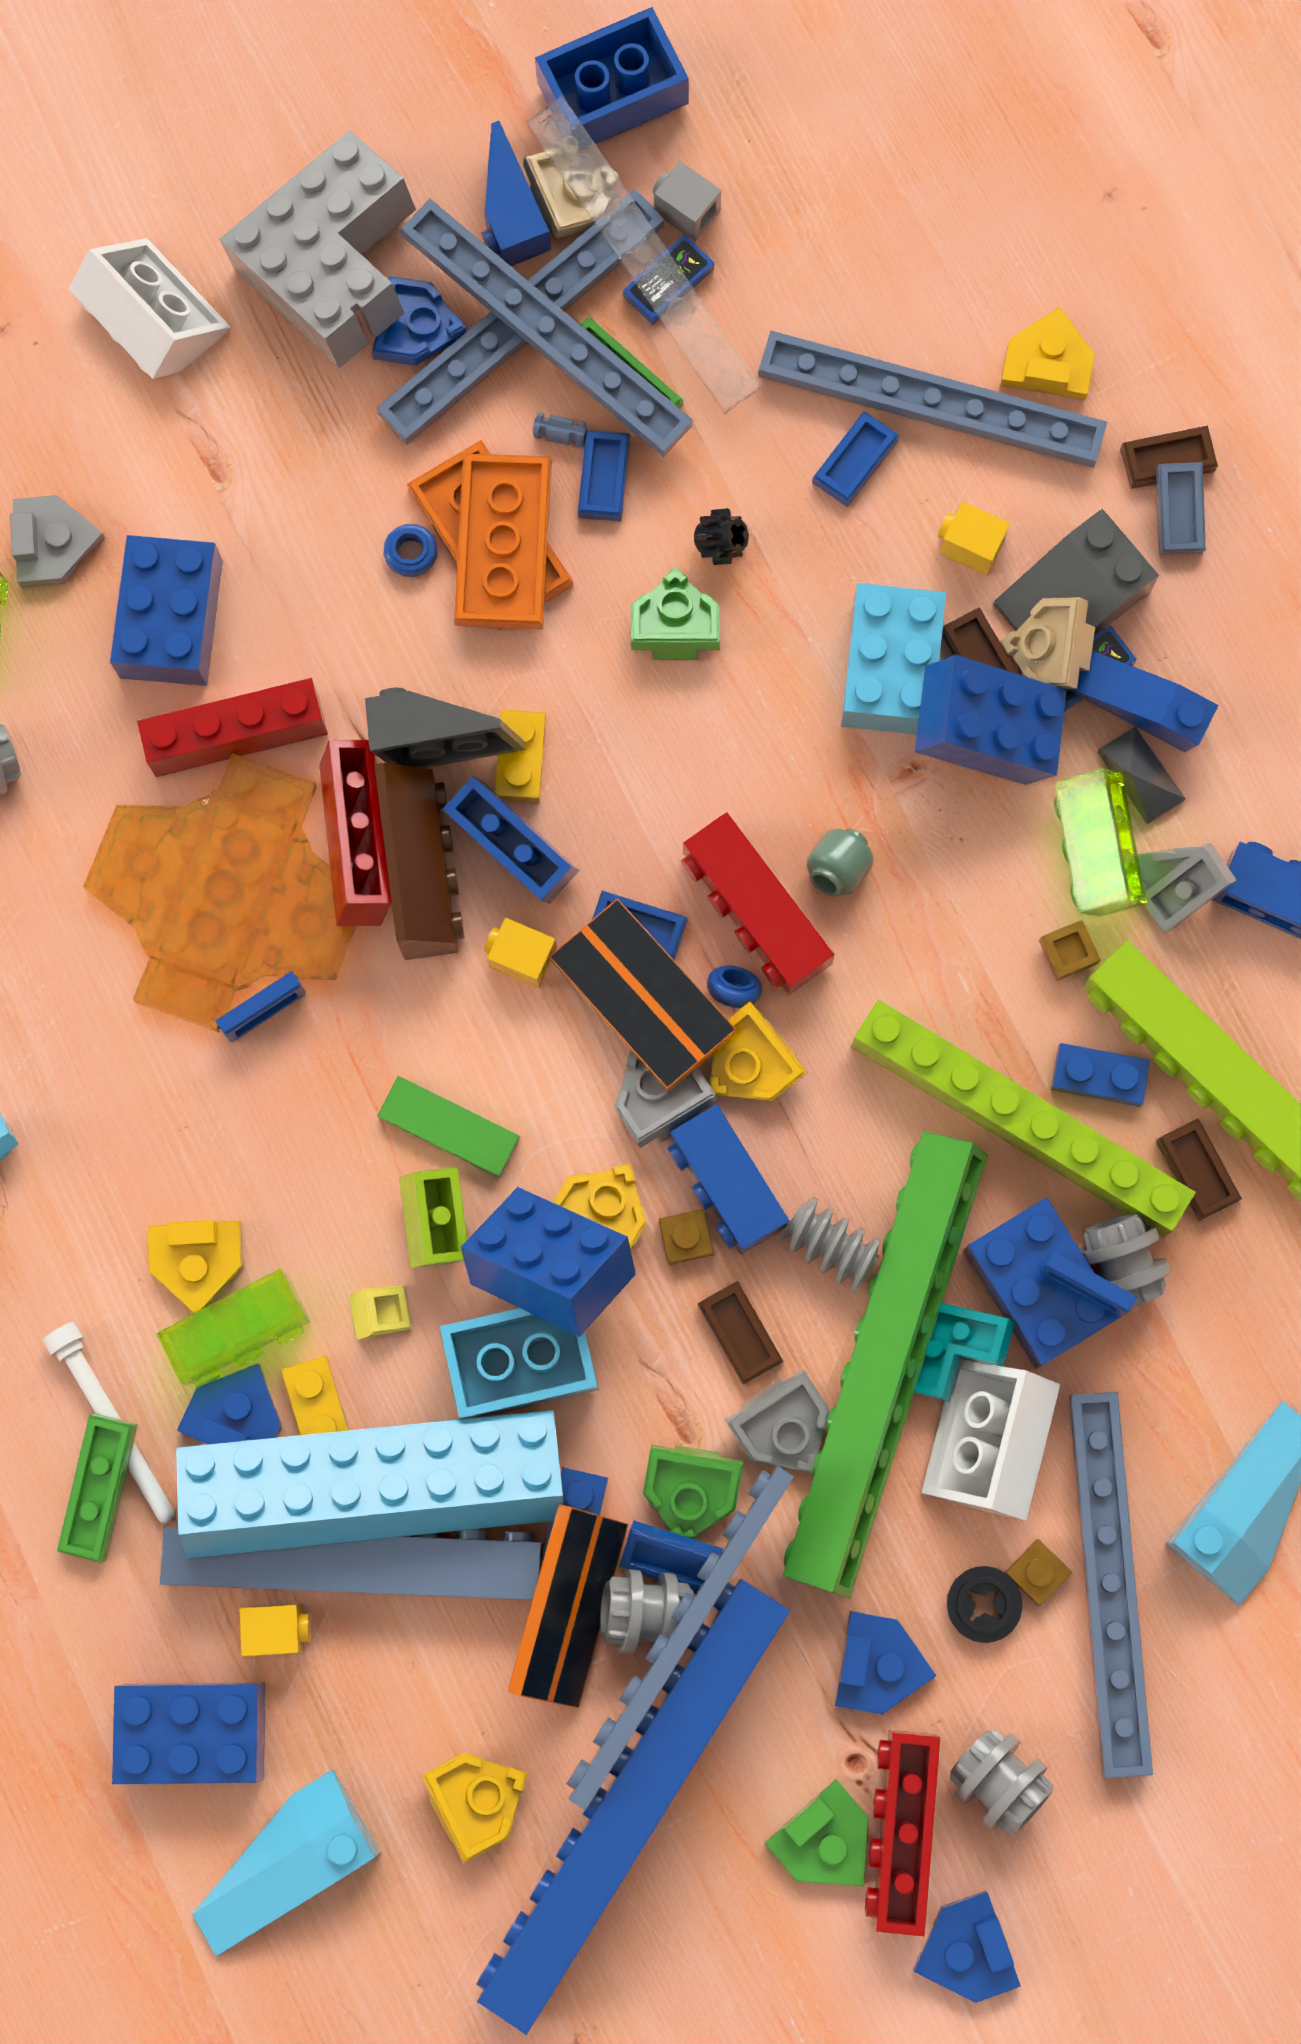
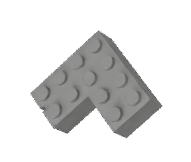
[219,130,416,368]

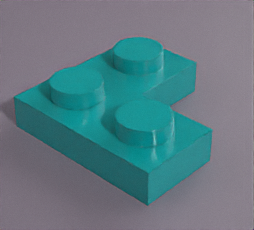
[914,1303,1015,1402]

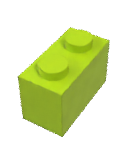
[399,1167,467,1268]

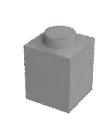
[652,161,721,241]

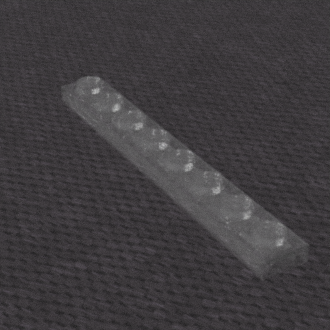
[526,96,760,414]

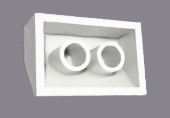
[68,238,231,379]
[921,1359,1060,1521]

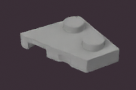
[1115,843,1237,933]

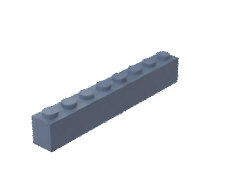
[160,1519,543,1600]

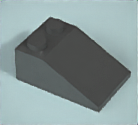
[993,508,1159,635]
[365,687,526,768]

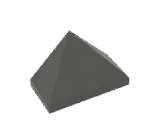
[1097,727,1186,824]

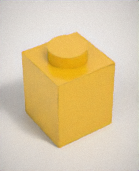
[937,501,1010,576]
[484,918,557,988]
[240,1604,311,1656]

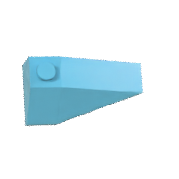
[1165,1401,1301,1606]
[192,1769,381,1956]

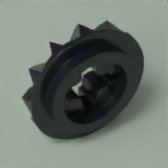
[947,1566,1022,1643]

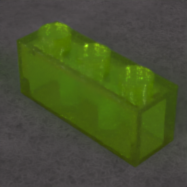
[1054,768,1147,917]
[156,1268,311,1389]

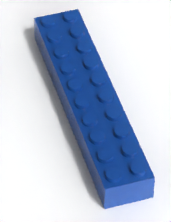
[476,1579,790,2035]

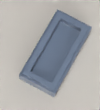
[1156,462,1206,554]

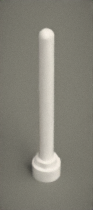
[42,1321,175,1523]

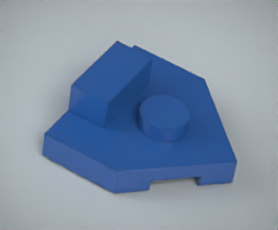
[372,276,467,366]
[177,1364,282,1445]
[835,1611,937,1715]
[913,1890,1021,2003]

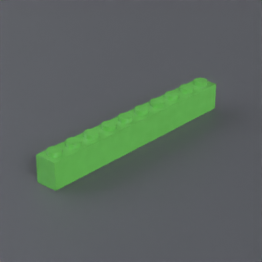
[783,1131,988,1599]

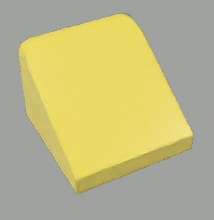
[350,1285,412,1340]

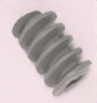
[777,1197,880,1293]

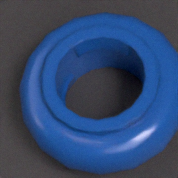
[383,524,437,577]
[707,966,762,1008]

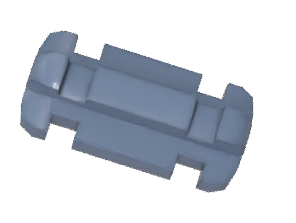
[533,413,587,447]

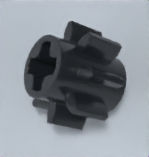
[694,508,749,565]

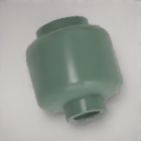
[807,829,873,896]

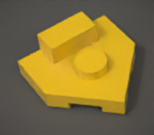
[1000,306,1095,400]
[709,1002,809,1101]
[552,1163,647,1250]
[148,1220,243,1316]
[420,1752,528,1863]

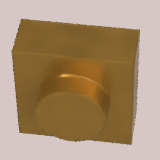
[1039,920,1101,981]
[659,1209,714,1265]
[1005,1539,1072,1606]

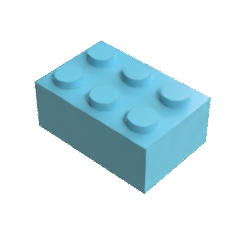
[841,583,946,735]
[439,1308,599,1419]

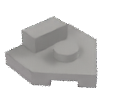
[10,495,105,587]
[615,1050,718,1148]
[725,1369,830,1474]

